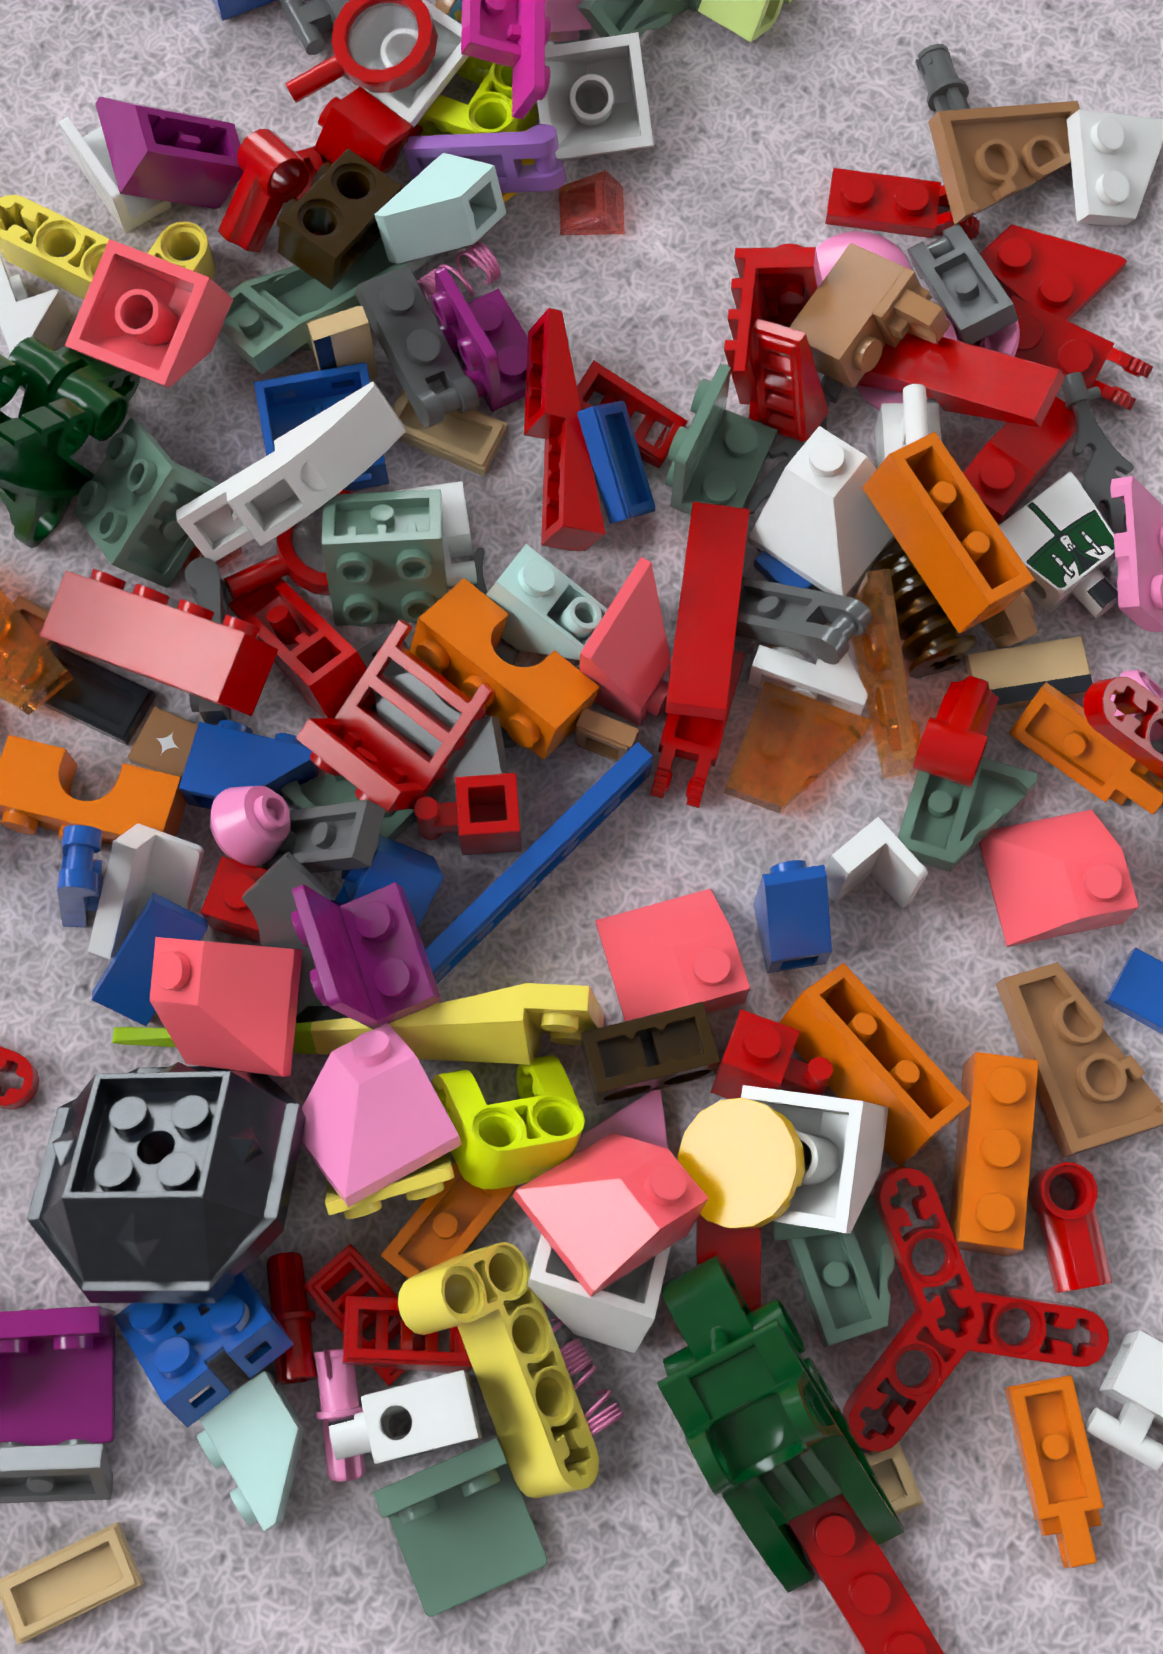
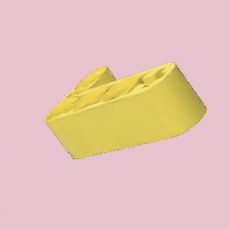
[0,195,216,299]
[398,1242,599,1499]

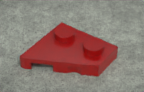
[980,224,1127,321]

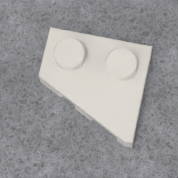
[1067,110,1163,226]

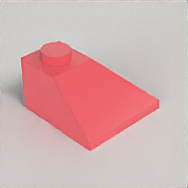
[65,239,233,388]
[580,557,671,727]
[979,809,1139,947]
[595,889,750,1021]
[150,937,302,1077]
[513,1133,709,1297]

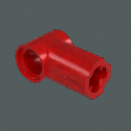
[218,129,310,253]
[913,676,999,788]
[1028,1162,1112,1293]

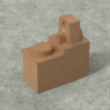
[789,243,950,389]

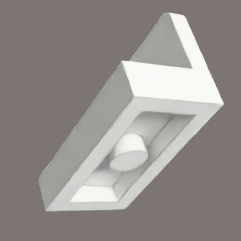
[58,117,172,234]
[825,817,928,909]
[88,823,204,959]

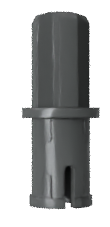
[915,44,970,112]

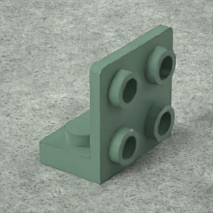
[665,363,778,515]
[74,418,219,588]
[322,489,448,627]
[373,1438,547,1617]

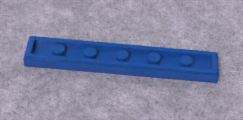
[425,742,653,985]

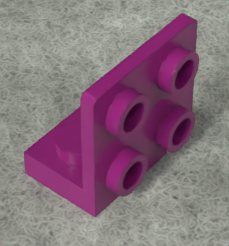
[431,267,528,412]
[291,882,442,1030]
[0,1306,115,1446]

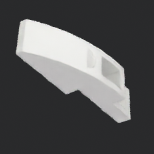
[176,381,406,562]

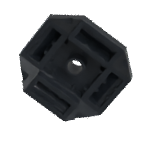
[27,1062,306,1303]

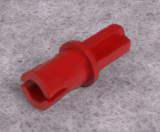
[267,1252,317,1385]

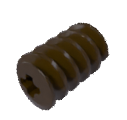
[873,550,977,678]

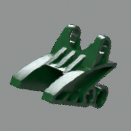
[0,337,140,548]
[657,1255,904,1593]

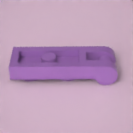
[404,124,566,193]

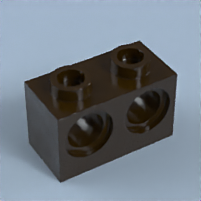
[277,149,402,291]
[581,1002,720,1106]

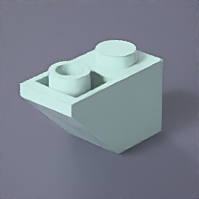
[375,153,506,264]
[486,544,608,660]
[197,1371,305,1531]

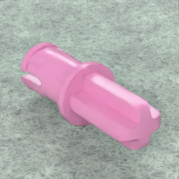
[313,1348,366,1482]

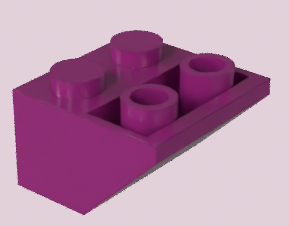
[95,96,243,209]

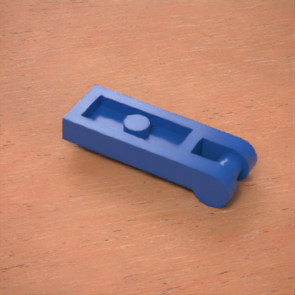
[57,825,103,927]

